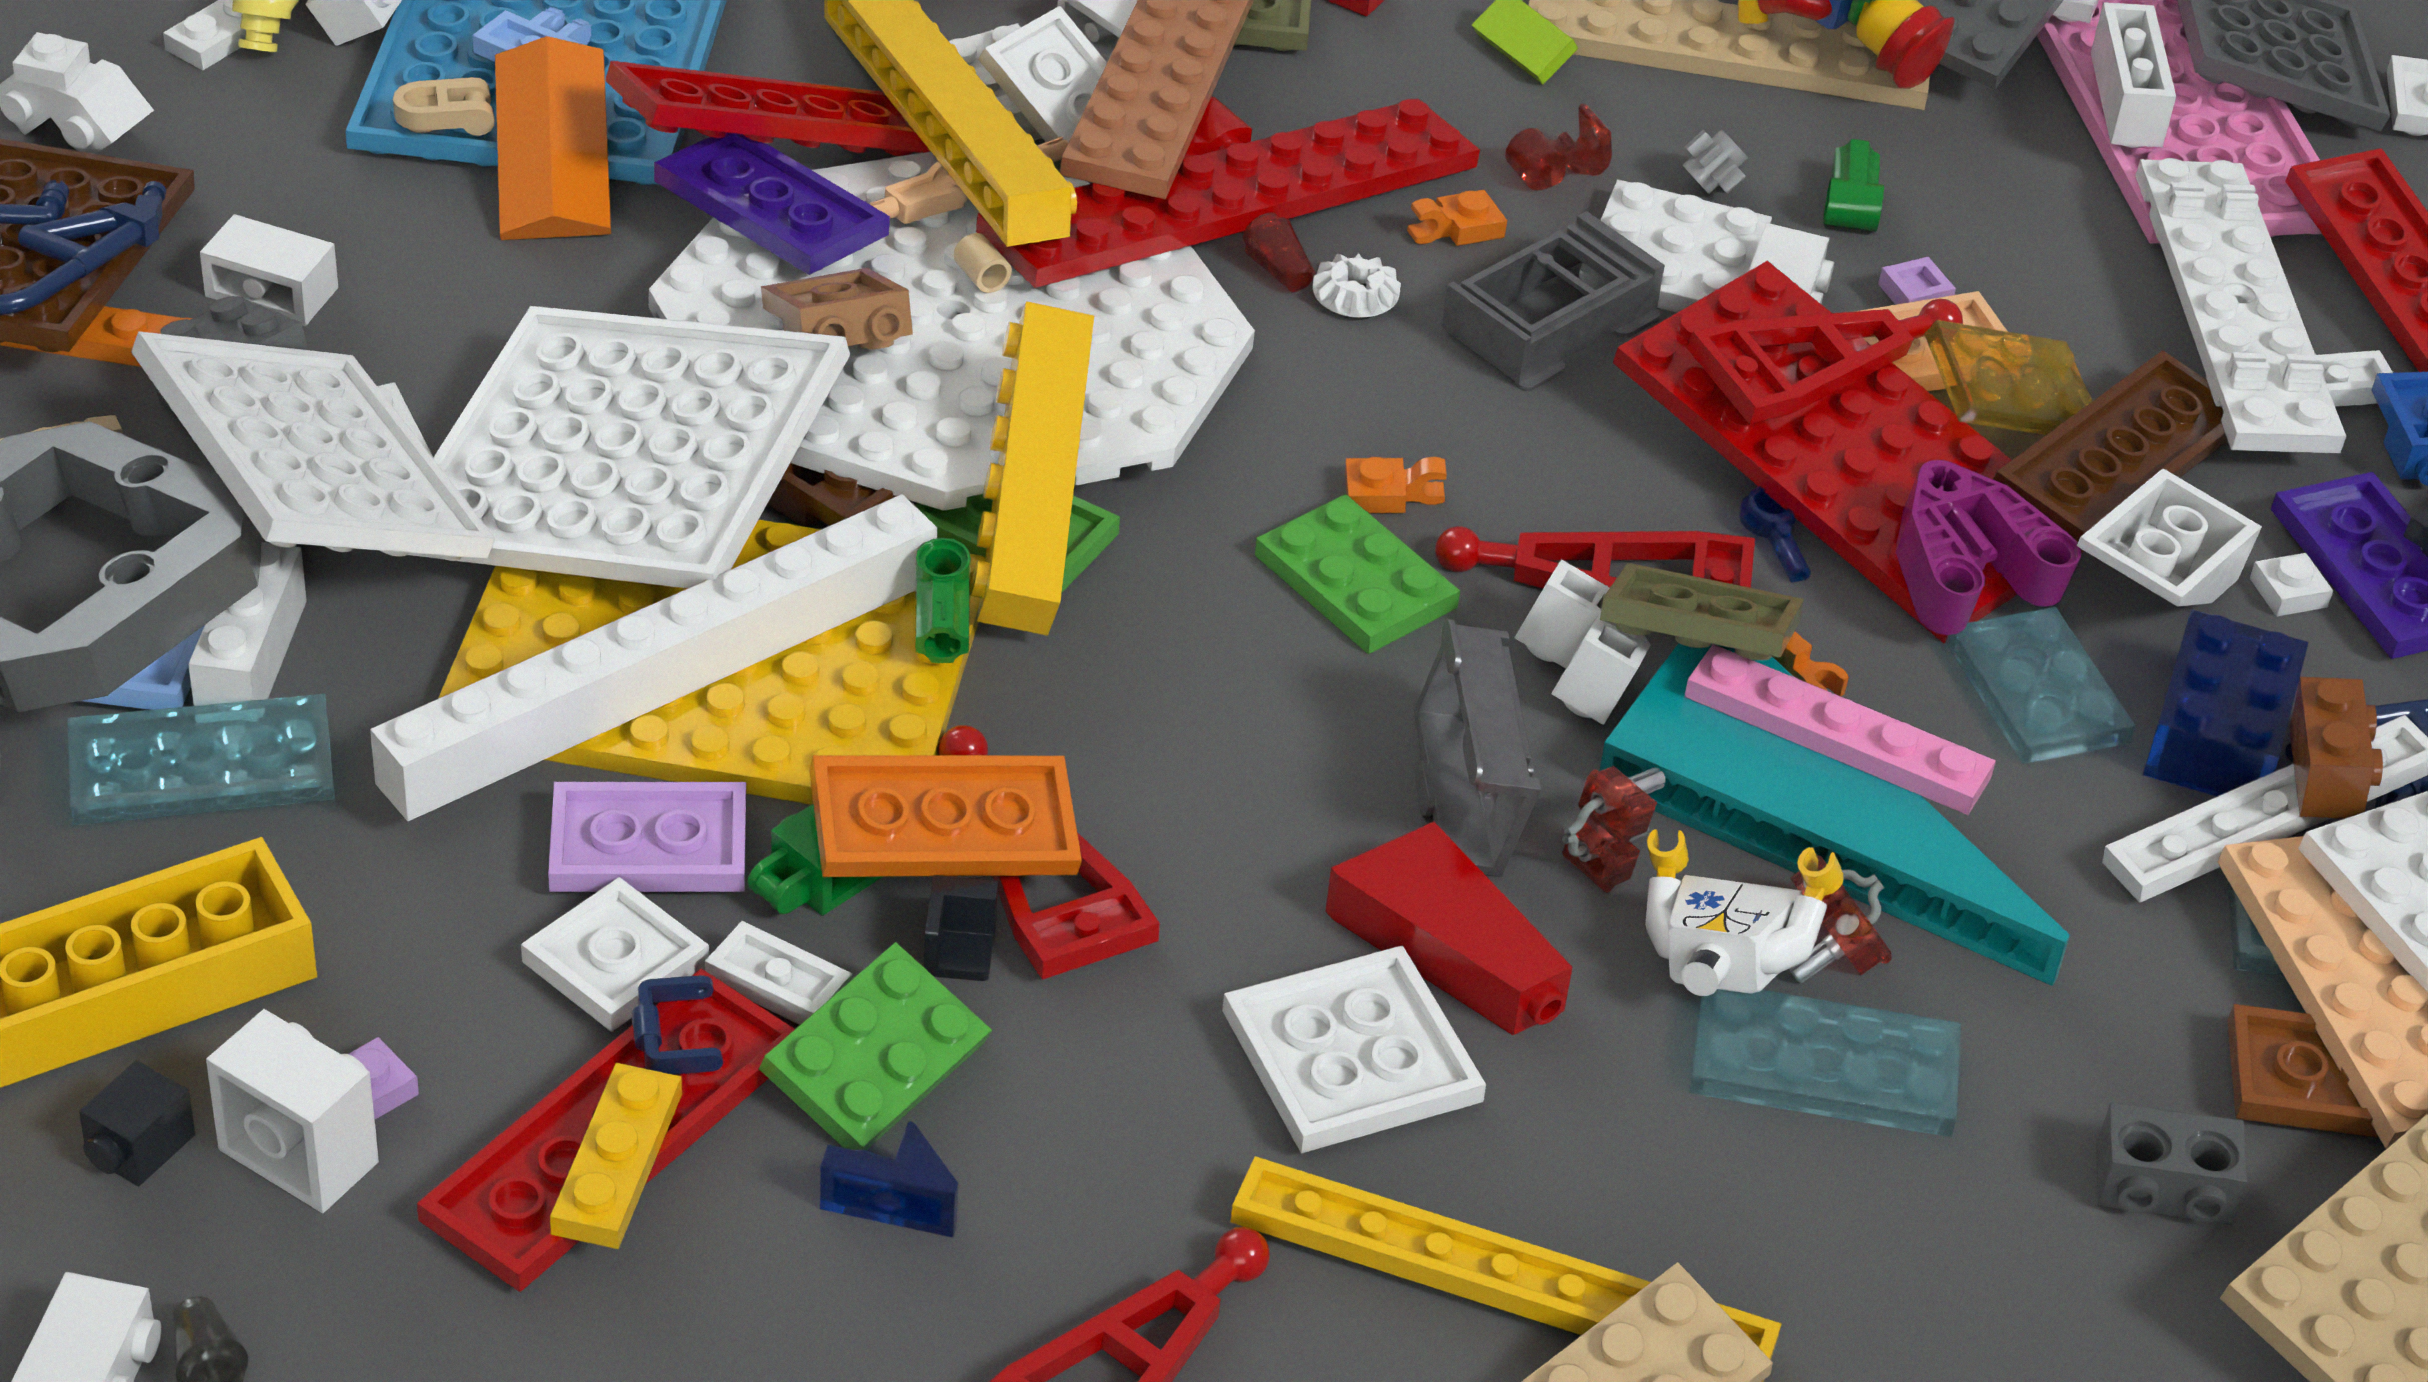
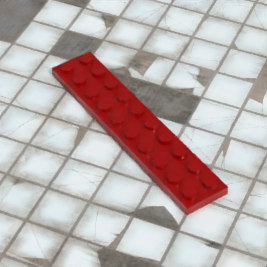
[976,98,1480,288]

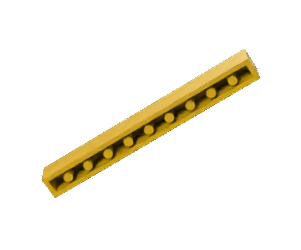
[824,0,1077,247]

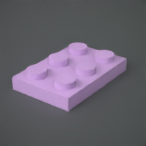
[548,782,746,892]

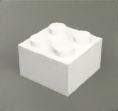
[206,1009,379,1214]

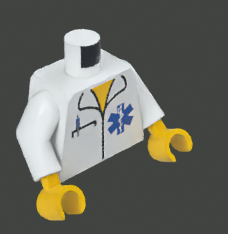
[1645,829,1844,996]

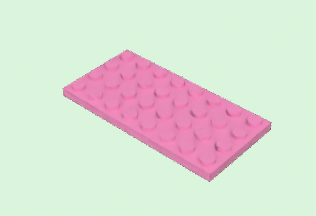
[2037,0,2322,244]

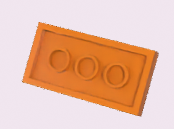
[809,755,1082,877]

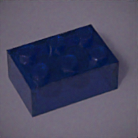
[2143,609,2309,797]

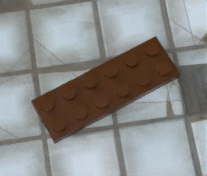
[1993,350,2228,554]

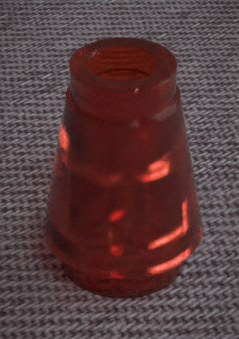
[1243,212,1316,292]

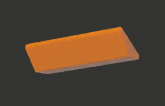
[495,36,611,240]

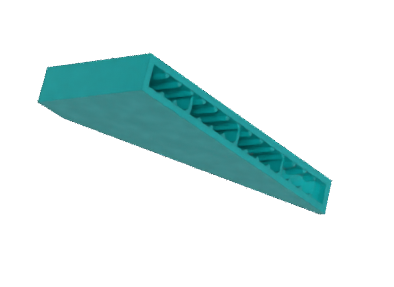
[1598,643,2070,986]

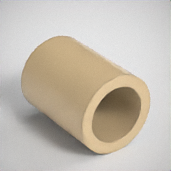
[953,233,1012,293]

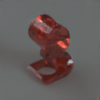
[1505,103,1612,191]

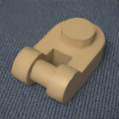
[393,77,495,136]

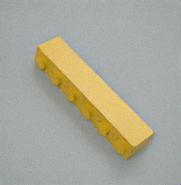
[970,301,1094,636]

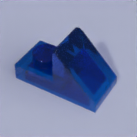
[820,1121,959,1238]

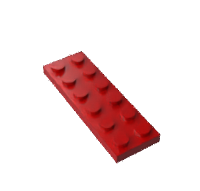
[605,61,931,156]
[2285,148,2428,372]
[417,968,795,1292]

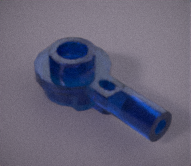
[1739,486,1811,583]

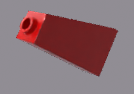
[1325,821,1573,1035]

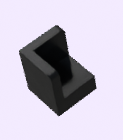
[924,875,998,981]

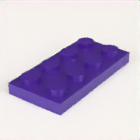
[654,133,890,275]
[2271,472,2428,659]

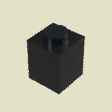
[79,1059,196,1187]

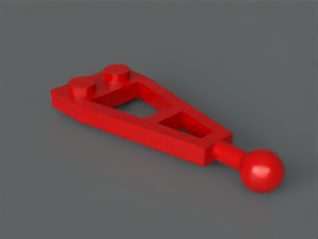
[1686,299,1963,424]
[1435,526,1755,588]
[939,725,1160,980]
[989,1227,1270,1382]

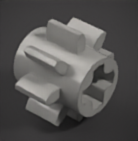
[1683,129,1748,194]

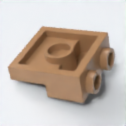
[761,268,913,349]

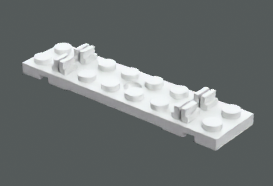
[2135,158,2346,453]

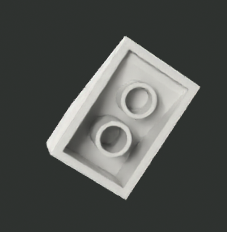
[2077,469,2262,607]

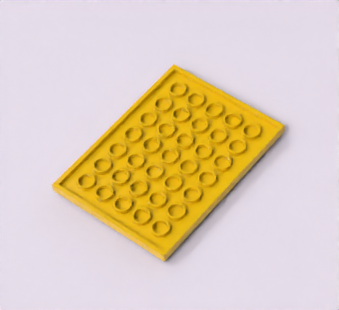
[438,519,985,805]

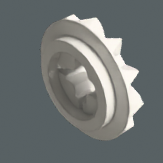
[1313,252,1401,317]

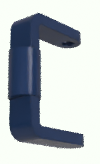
[631,975,723,1075]

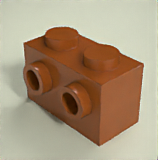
[2289,677,2383,819]

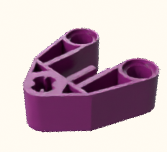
[1896,460,2081,635]

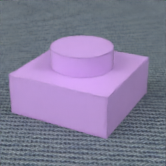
[1878,257,1956,305]
[349,1037,419,1119]

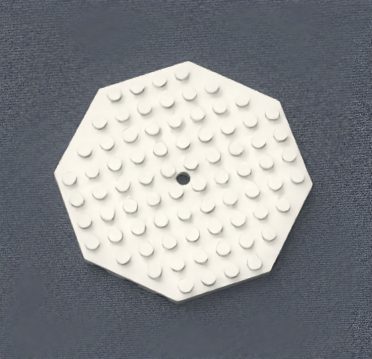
[649,152,1255,511]

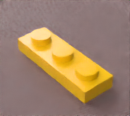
[550,1063,682,1249]

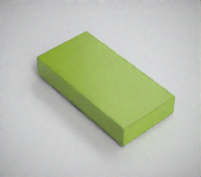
[1471,0,1578,85]

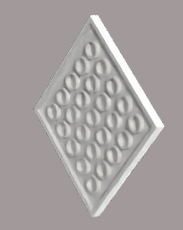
[407,306,850,588]

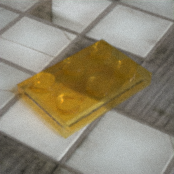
[1924,320,2092,435]

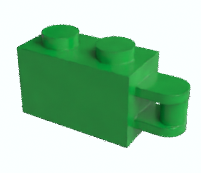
[747,804,884,916]

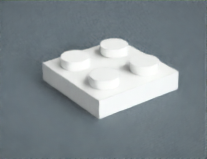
[521,877,709,1032]

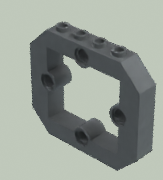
[0,421,263,712]

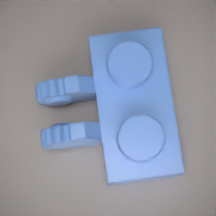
[472,7,592,62]

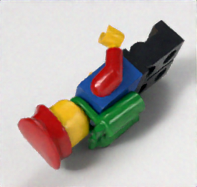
[1738,0,1955,89]

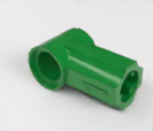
[1823,139,1884,232]
[915,538,971,663]

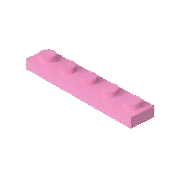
[1684,644,1996,815]

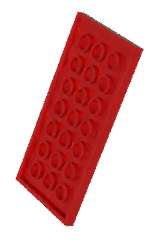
[1613,260,2017,643]

